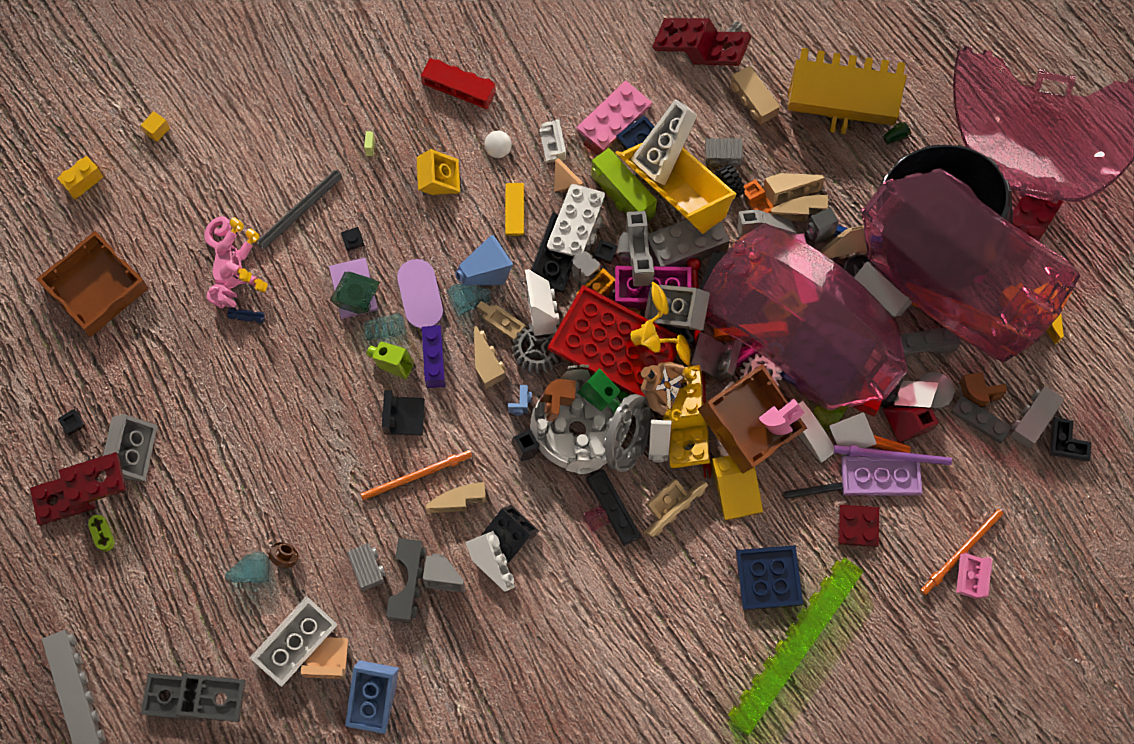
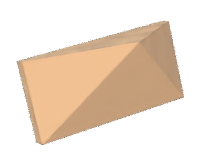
[554,158,583,192]

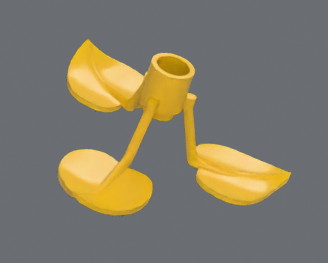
[631,282,691,366]

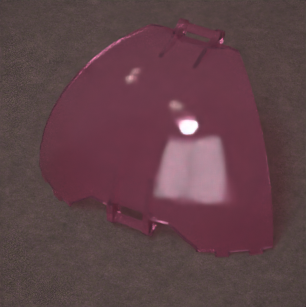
[953,46,1134,204]

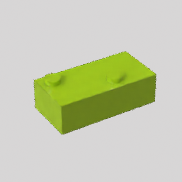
[591,148,657,222]

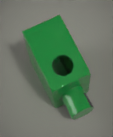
[577,368,621,413]

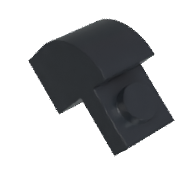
[511,429,541,461]

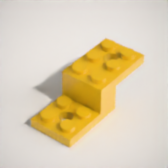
[663,365,710,468]

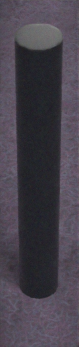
[784,482,843,499]

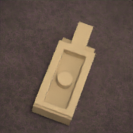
[477,301,526,341]

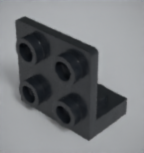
[381,390,425,436]
[481,505,539,563]

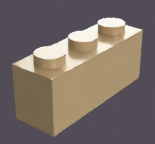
[730,66,780,125]

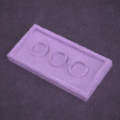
[841,456,922,496]

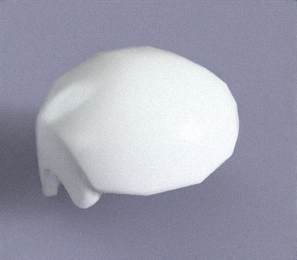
[484,131,512,158]

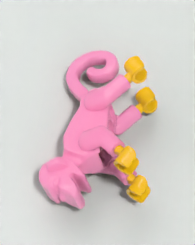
[204,216,268,309]

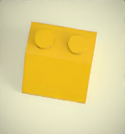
[416,149,460,195]

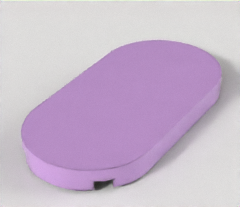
[397,259,443,330]

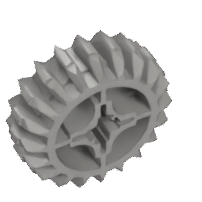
[512,324,562,375]

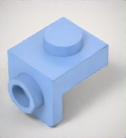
[508,385,532,416]

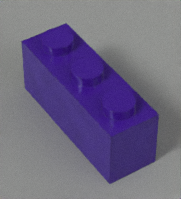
[422,325,446,388]

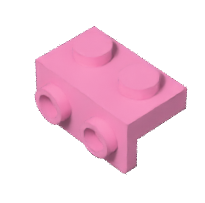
[956,553,992,599]

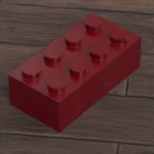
[1001,183,1064,267]

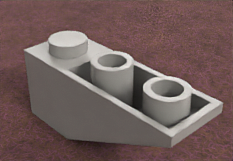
[737,210,796,240]

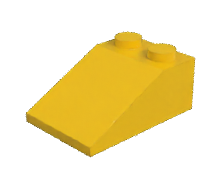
[711,455,763,521]

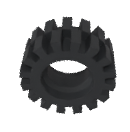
[715,164,745,198]

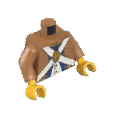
[641,362,699,423]

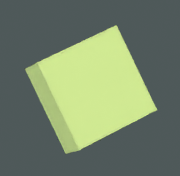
[364,131,375,156]

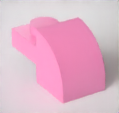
[759,399,805,435]

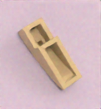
[770,195,828,222]
[426,482,486,513]

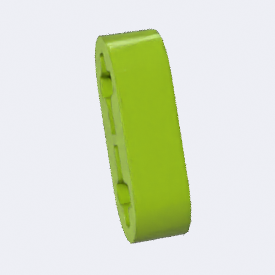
[88,514,115,552]

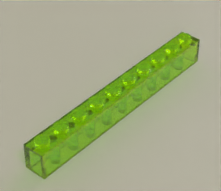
[727,557,864,737]

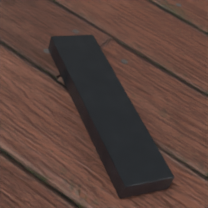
[586,469,641,546]

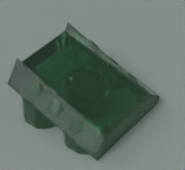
[330,271,380,314]

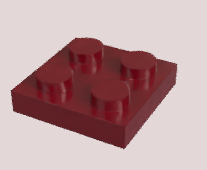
[838,504,879,547]

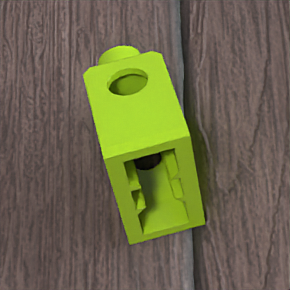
[367,341,415,380]

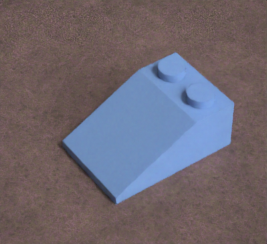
[345,660,399,734]

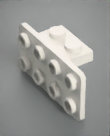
[547,184,605,257]

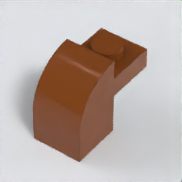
[960,372,1007,407]
[540,379,576,422]

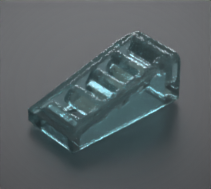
[364,313,406,341]

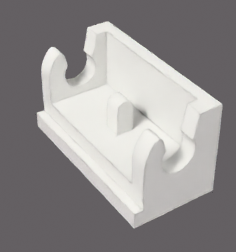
[540,119,566,163]

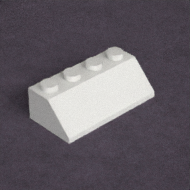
[250,597,338,687]

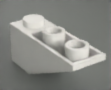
[465,531,515,592]

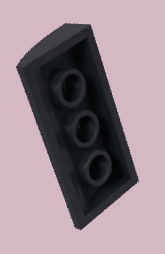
[530,212,574,293]

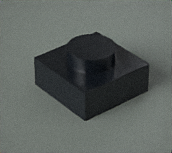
[341,227,365,251]
[594,240,618,264]
[880,383,898,408]
[58,408,86,436]

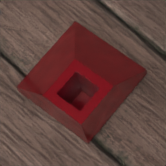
[882,404,939,443]

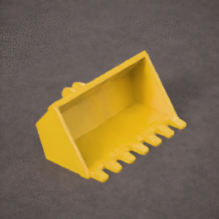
[787,48,907,134]
[615,143,736,234]

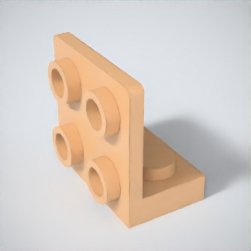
[301,637,348,680]

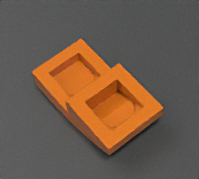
[743,179,774,213]

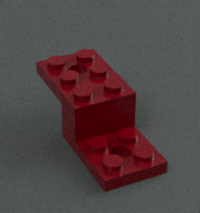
[652,18,752,66]
[30,452,127,526]

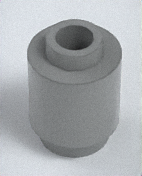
[617,232,630,261]

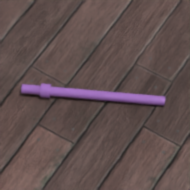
[833,445,952,465]

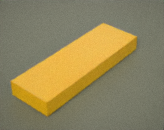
[505,183,524,236]

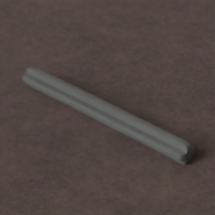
[257,170,342,249]

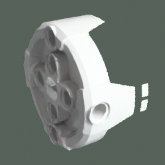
[530,365,631,474]

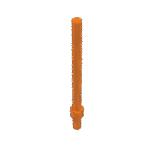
[360,450,473,501]
[920,509,1004,596]

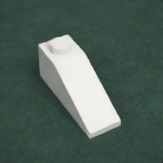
[648,420,671,463]

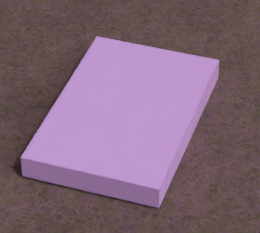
[329,257,378,319]

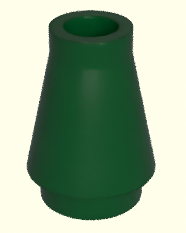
[883,121,911,145]

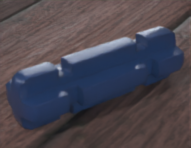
[227,308,265,323]

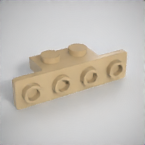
[643,479,708,537]

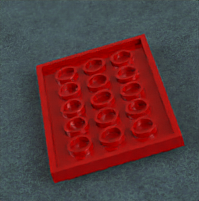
[547,285,678,397]

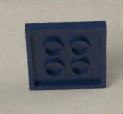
[736,545,803,611]

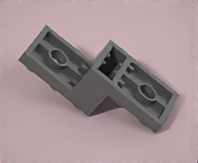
[141,673,246,722]

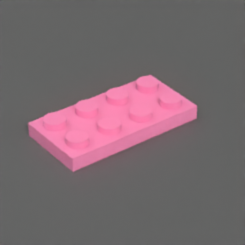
[576,80,652,152]

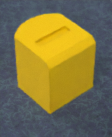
[139,111,170,142]

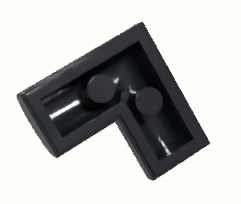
[1049,417,1092,462]

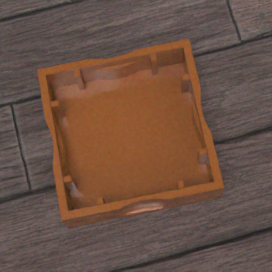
[36,231,149,338]
[697,364,807,474]

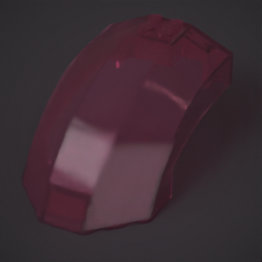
[861,169,1080,363]
[703,223,908,411]

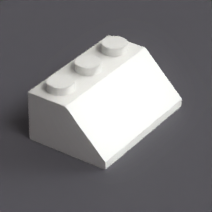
[525,269,560,336]

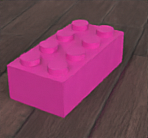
[615,266,691,310]

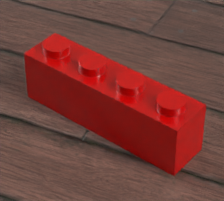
[421,58,496,109]

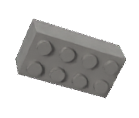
[648,220,730,267]

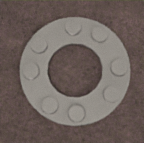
[603,394,653,472]

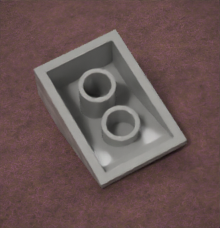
[645,285,710,331]

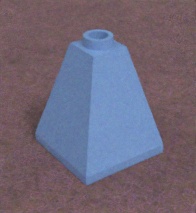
[455,235,513,285]

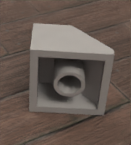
[423,554,466,593]

